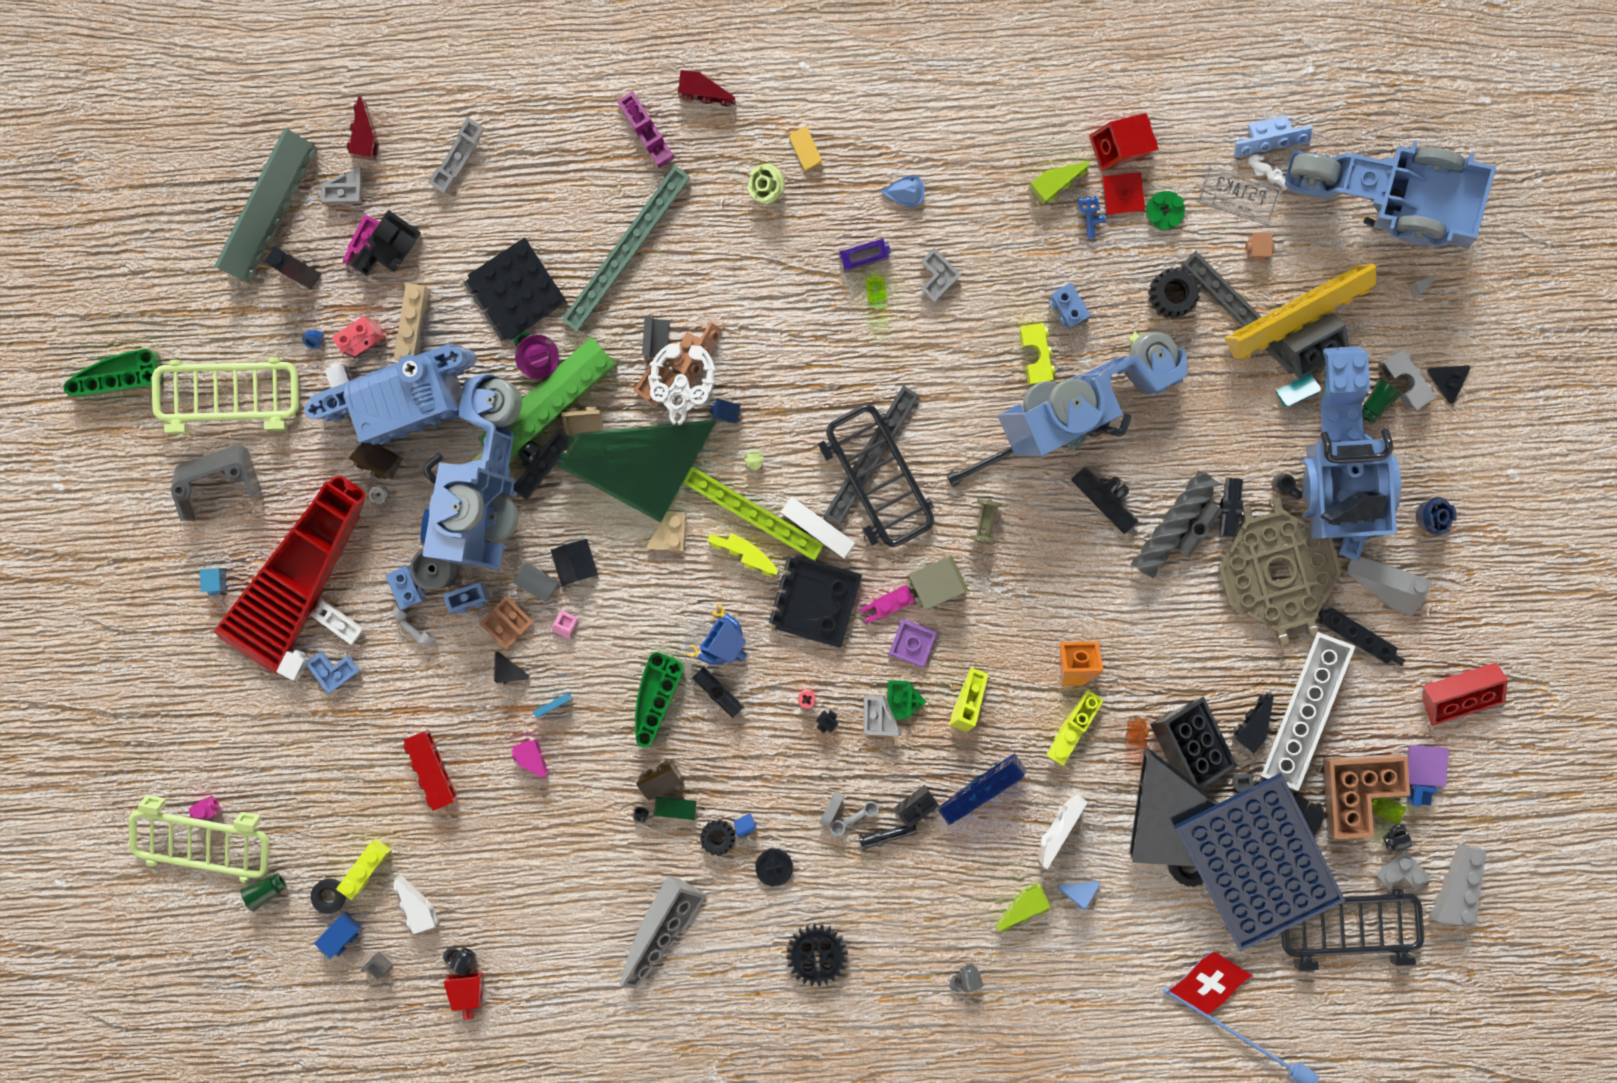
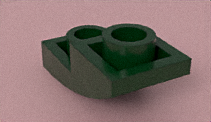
[653,796,697,820]

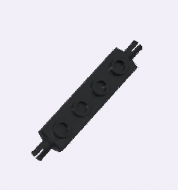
[1318,607,1405,666]

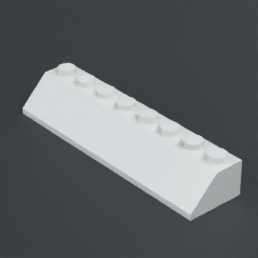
[1261,632,1355,791]

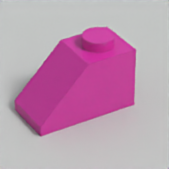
[511,737,549,777]

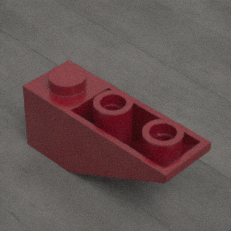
[678,70,736,107]
[347,96,379,161]

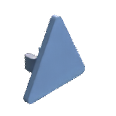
[1058,881,1100,910]

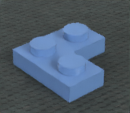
[305,651,360,694]

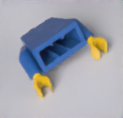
[686,605,747,665]

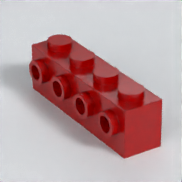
[403,729,458,811]

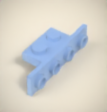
[1234,116,1313,158]

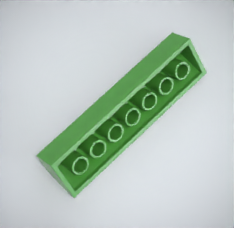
[478,337,617,463]

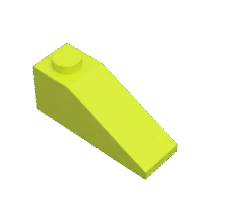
[949,668,988,732]

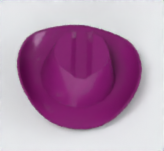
[515,335,559,379]

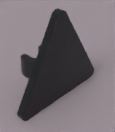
[1427,365,1470,404]
[494,652,530,685]

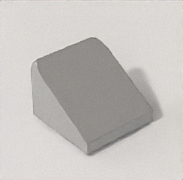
[1409,276,1435,298]

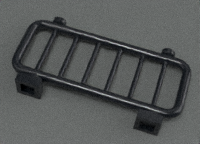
[817,404,934,547]
[1281,889,1425,971]

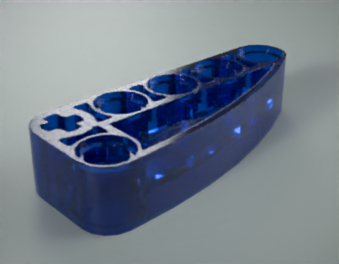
[937,753,1027,825]

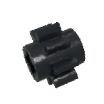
[816,710,839,734]

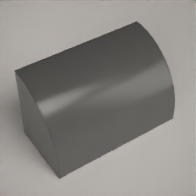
[513,562,560,602]

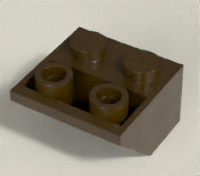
[349,443,404,480]
[636,760,684,801]

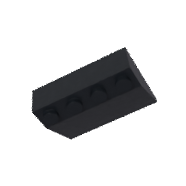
[1150,697,1237,789]

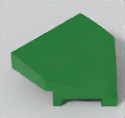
[886,680,927,719]

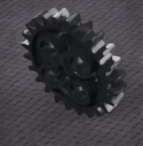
[786,923,848,987]

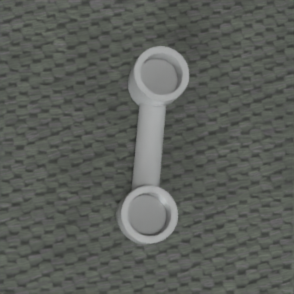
[393,605,436,646]
[830,801,879,836]

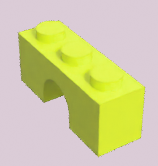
[1019,323,1056,386]
[336,839,391,900]

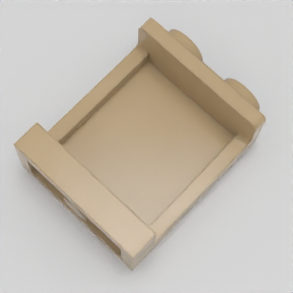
[561,407,605,459]

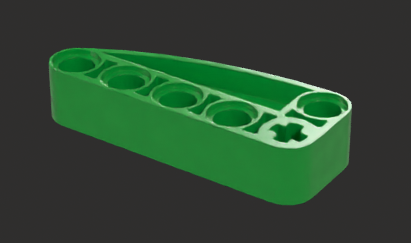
[64,349,164,398]
[635,651,685,748]

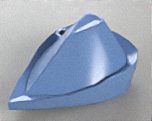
[880,176,925,208]

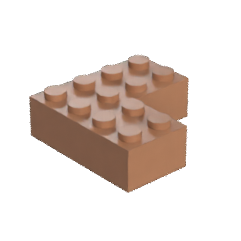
[1323,754,1410,839]

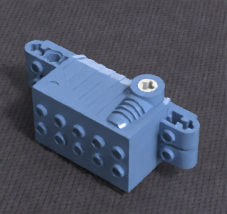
[304,343,477,445]

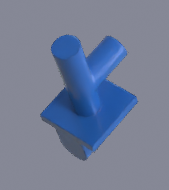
[1078,195,1106,239]

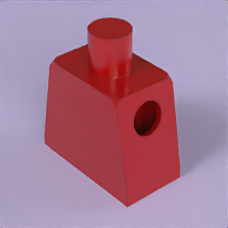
[443,972,484,1020]

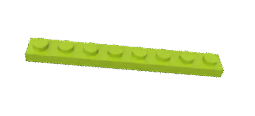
[682,466,824,561]

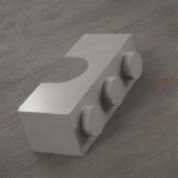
[1378,349,1436,412]

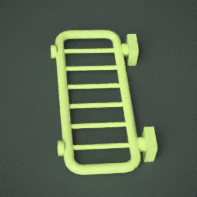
[152,357,299,435]
[129,795,269,883]

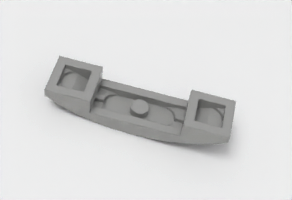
[428,117,484,193]

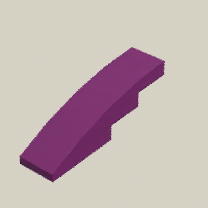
[617,91,675,168]

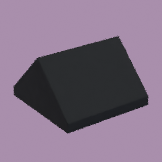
[551,539,598,586]

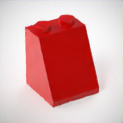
[1089,113,1159,171]

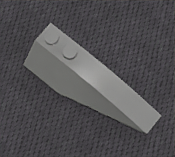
[620,876,707,989]

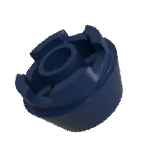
[1415,497,1457,536]

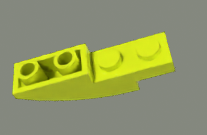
[707,533,779,577]
[1045,690,1104,766]

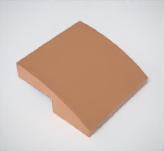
[479,595,533,651]

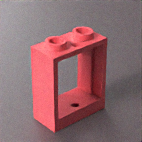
[331,316,386,358]

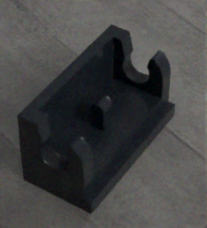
[894,785,940,828]

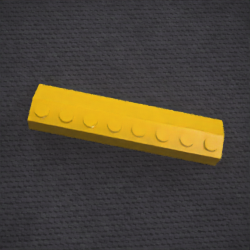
[1224,264,1376,360]

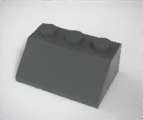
[1282,313,1349,379]

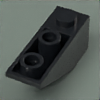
[1320,490,1386,525]
[1232,692,1274,753]

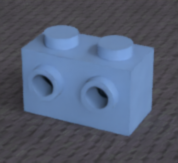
[1048,282,1091,329]
[385,565,426,610]
[443,582,490,615]

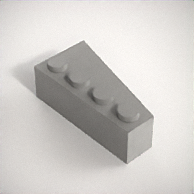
[1429,843,1486,927]

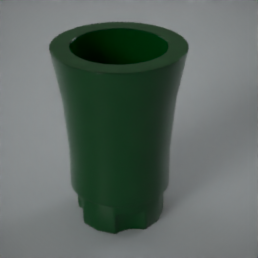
[1362,379,1401,424]
[240,873,287,912]

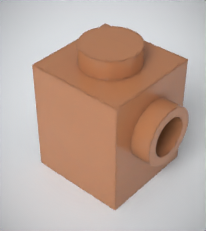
[1245,233,1275,262]

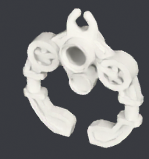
[648,344,717,425]

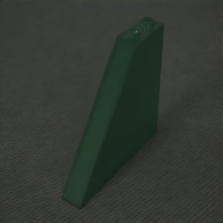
[557,419,717,523]

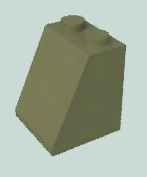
[906,555,969,610]

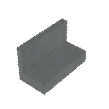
[642,316,669,358]

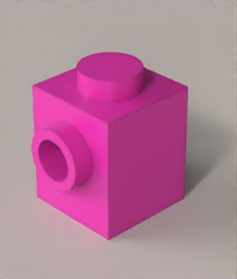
[188,795,222,821]

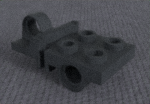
[350,210,421,276]

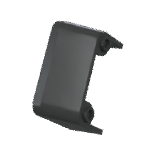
[171,445,264,521]

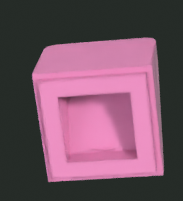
[552,610,578,639]

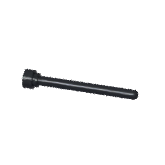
[946,446,1014,487]

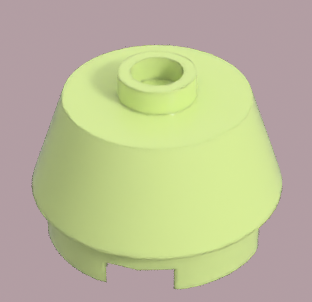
[747,164,785,204]

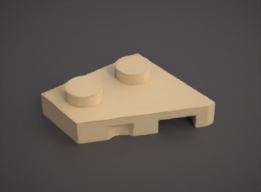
[647,512,686,551]

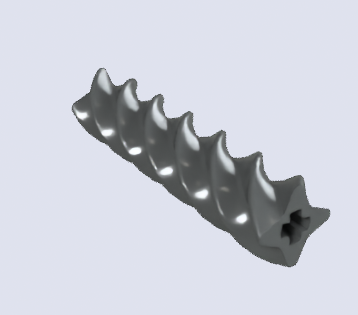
[1131,470,1220,579]

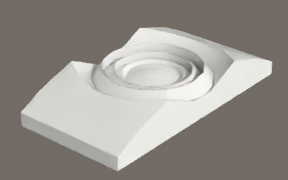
[1039,794,1088,869]

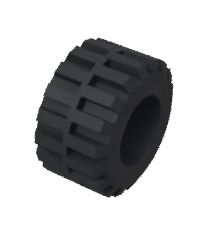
[1148,267,1201,319]

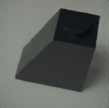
[264,246,321,289]

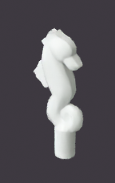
[1248,154,1287,190]

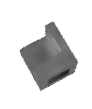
[360,951,392,979]

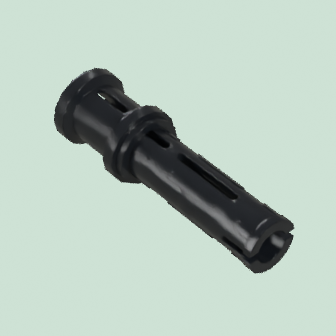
[858,825,917,852]

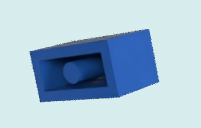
[314,912,362,959]

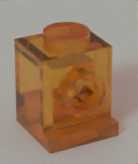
[1125,716,1149,747]

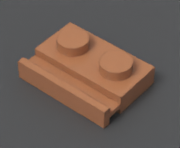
[633,365,677,407]

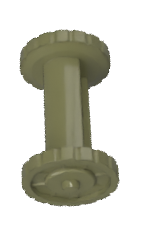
[970,499,1002,544]

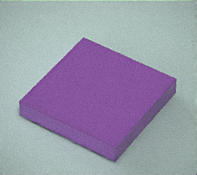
[888,619,938,668]
[1407,745,1449,787]

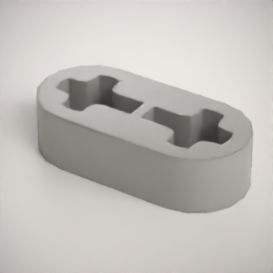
[819,791,844,828]

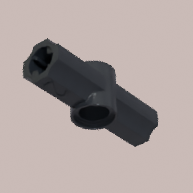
[1219,477,1243,537]
[692,666,744,719]

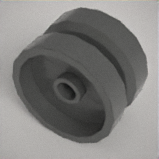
[410,549,460,590]

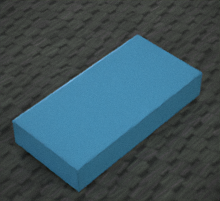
[533,692,573,718]

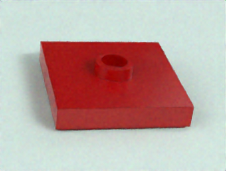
[1102,172,1145,216]

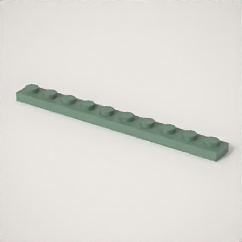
[561,165,691,332]

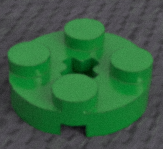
[1145,191,1185,230]

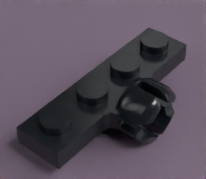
[513,428,575,500]
[1071,466,1139,534]

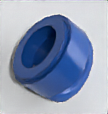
[302,330,324,349]

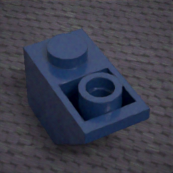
[710,398,741,425]

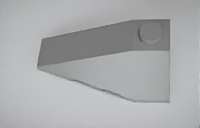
[1345,556,1432,616]

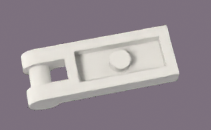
[309,598,364,645]

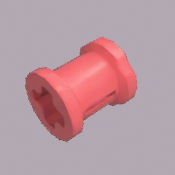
[798,689,816,708]

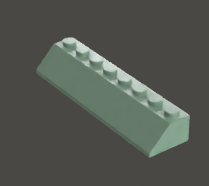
[214,128,317,283]

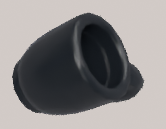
[1271,473,1303,499]
[1383,824,1412,851]
[443,947,476,976]

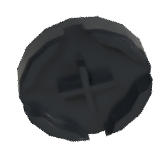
[755,848,793,887]

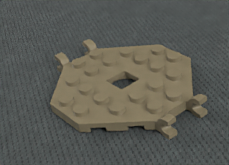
[1218,497,1342,645]

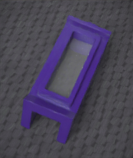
[839,238,891,273]

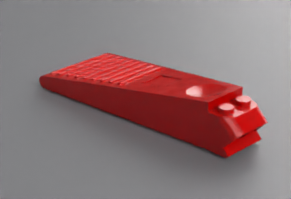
[213,476,366,675]

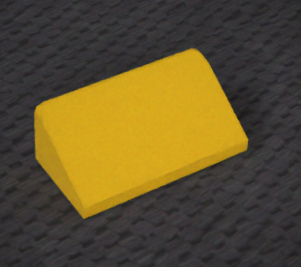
[789,126,822,171]

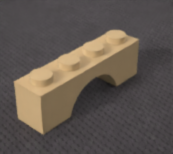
[394,283,430,361]

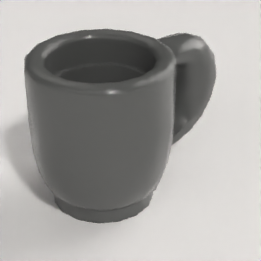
[950,964,984,992]

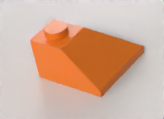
[1060,641,1103,687]

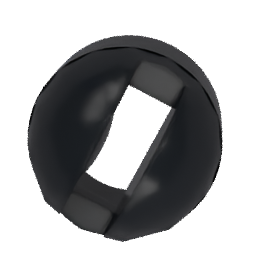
[633,807,649,823]

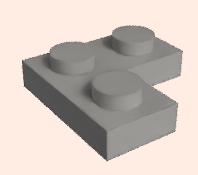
[920,248,961,303]
[1374,849,1431,891]

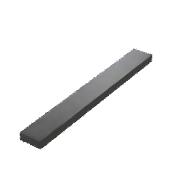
[1181,251,1304,373]
[823,385,919,526]

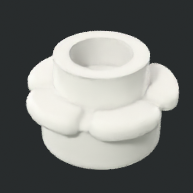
[369,485,388,504]

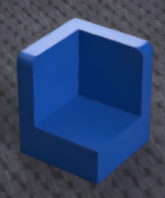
[1407,784,1438,806]

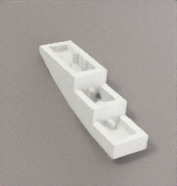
[781,497,856,559]

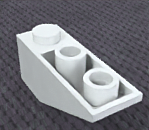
[394,875,439,934]

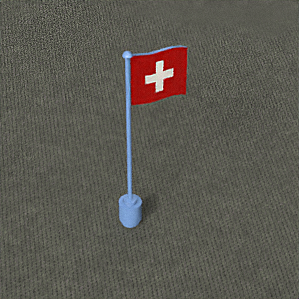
[1163,951,1319,1083]

